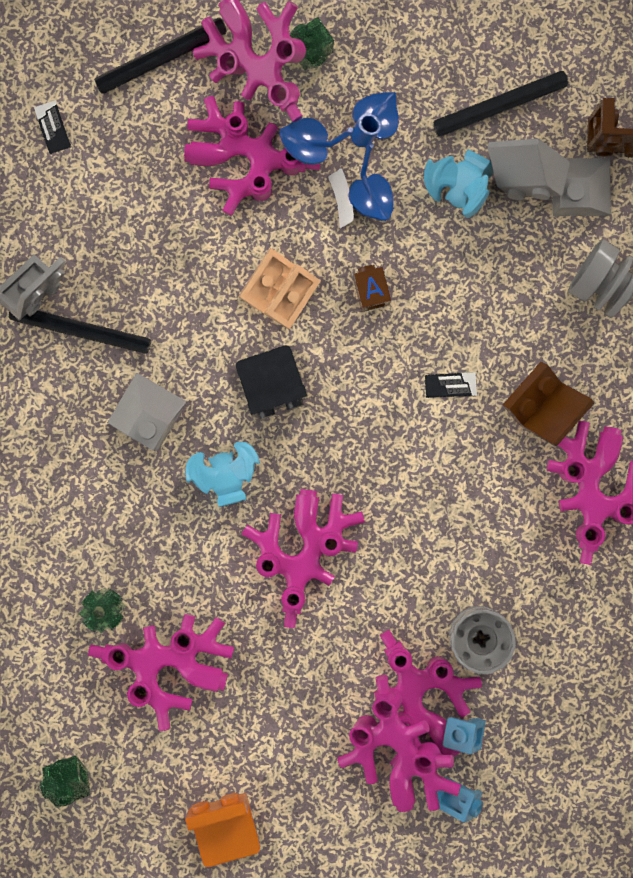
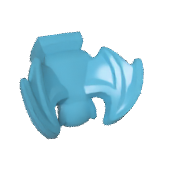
[424,149,494,218]
[185,442,260,507]

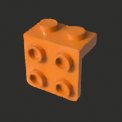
[185,793,261,867]

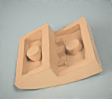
[238,248,321,329]

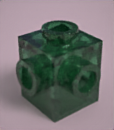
[290,17,334,71]
[79,588,127,633]
[40,755,90,808]

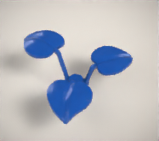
[279,92,399,221]

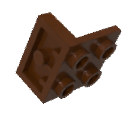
[587,98,633,158]
[502,362,594,446]

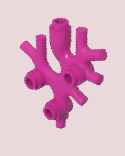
[193,0,306,122]
[184,96,320,216]
[546,421,633,565]
[242,489,365,628]
[88,614,234,731]
[379,630,482,767]
[337,675,461,812]

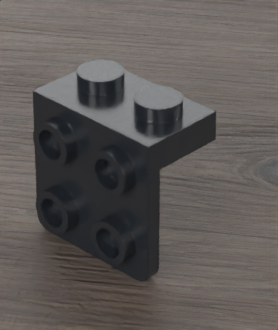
[236,345,308,420]

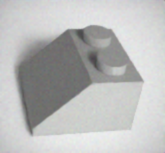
[488,139,570,201]

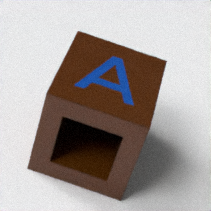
[353,265,391,312]

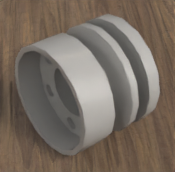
[568,239,633,318]
[449,606,516,674]

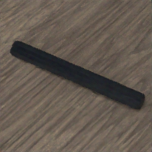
[94,17,227,94]
[433,71,568,137]
[8,310,151,354]

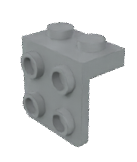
[0,255,66,320]

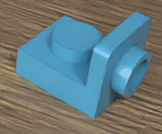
[443,717,486,754]
[437,777,483,823]

